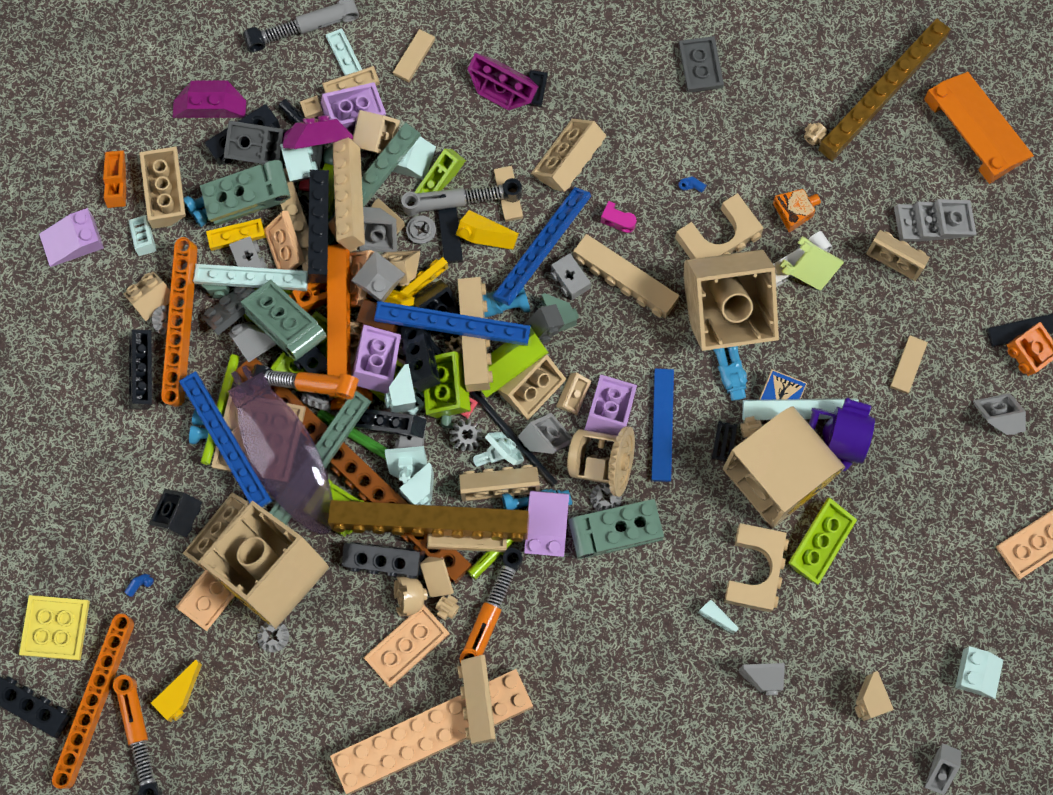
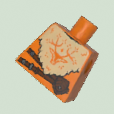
[773,189,821,232]

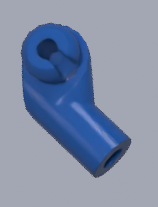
[124,574,154,597]

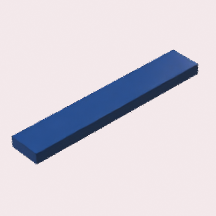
[651,368,674,482]

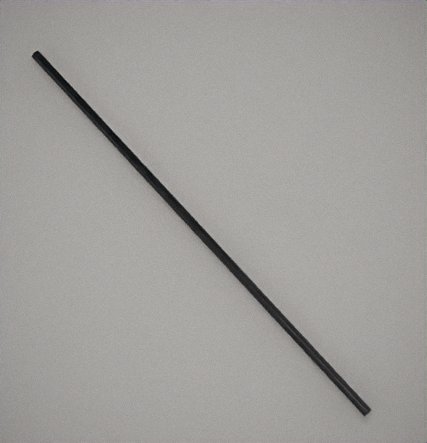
[299,195,558,487]

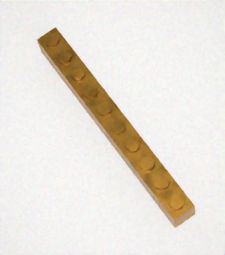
[818,18,951,161]
[328,500,529,542]

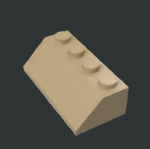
[531,119,606,192]
[140,147,186,229]
[459,465,540,502]
[183,492,250,570]
[458,655,496,745]

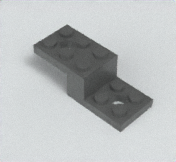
[224,120,325,170]

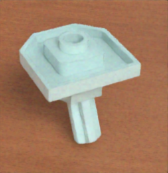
[473,432,524,467]
[385,446,428,484]

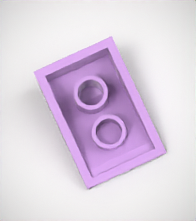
[320,82,386,132]
[39,208,104,267]
[351,325,401,393]
[585,374,637,436]
[524,491,569,557]

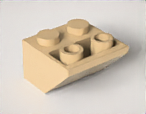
[352,110,400,154]
[123,271,170,321]

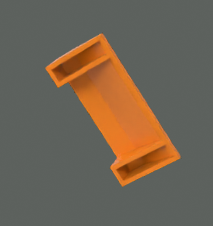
[924,72,1034,184]

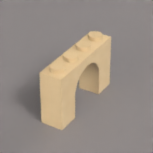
[675,193,764,259]
[724,523,789,613]

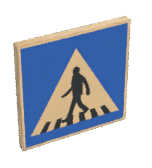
[759,369,807,400]

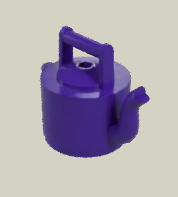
[809,398,875,472]

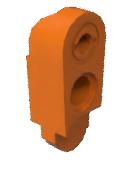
[289,283,327,312]

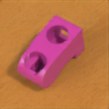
[601,201,636,233]

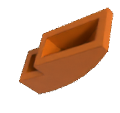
[103,150,126,208]

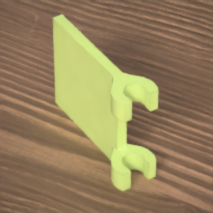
[779,236,844,291]

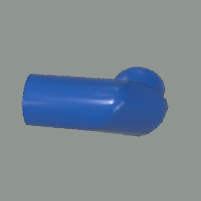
[679,177,707,193]

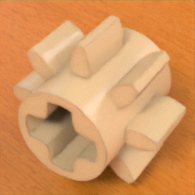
[804,123,827,145]
[445,336,463,354]
[740,416,762,438]
[435,595,460,620]

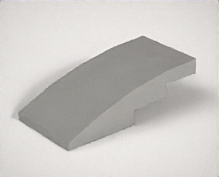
[894,199,977,242]

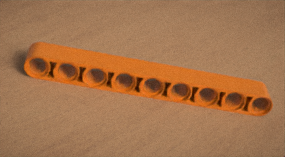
[161,237,197,407]
[327,244,351,398]
[52,614,134,789]

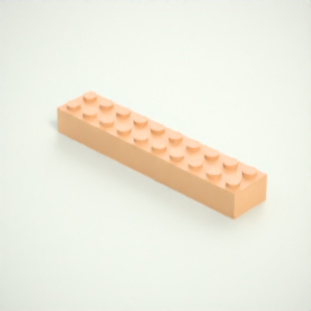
[330,669,533,795]

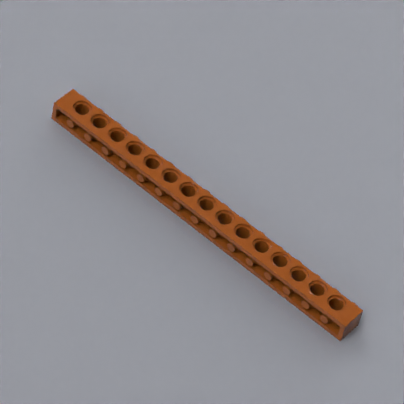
[236,358,472,584]

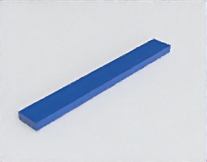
[493,187,591,306]
[374,301,531,346]
[179,371,272,507]

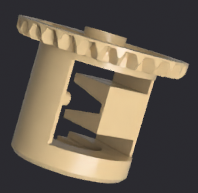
[567,426,635,497]

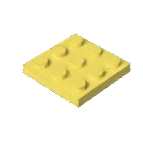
[19,595,90,661]

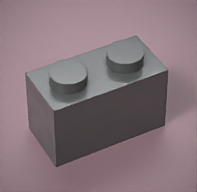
[524,304,565,344]

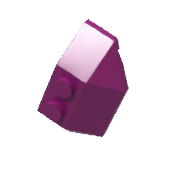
[468,53,539,111]
[173,80,246,118]
[283,115,353,149]

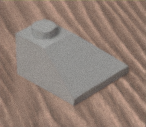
[360,207,397,252]
[351,251,405,302]
[228,323,276,362]
[973,393,1026,435]
[518,413,572,454]
[739,663,785,696]

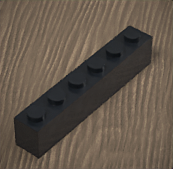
[308,170,329,283]

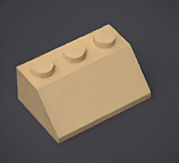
[866,230,930,281]
[497,354,567,420]

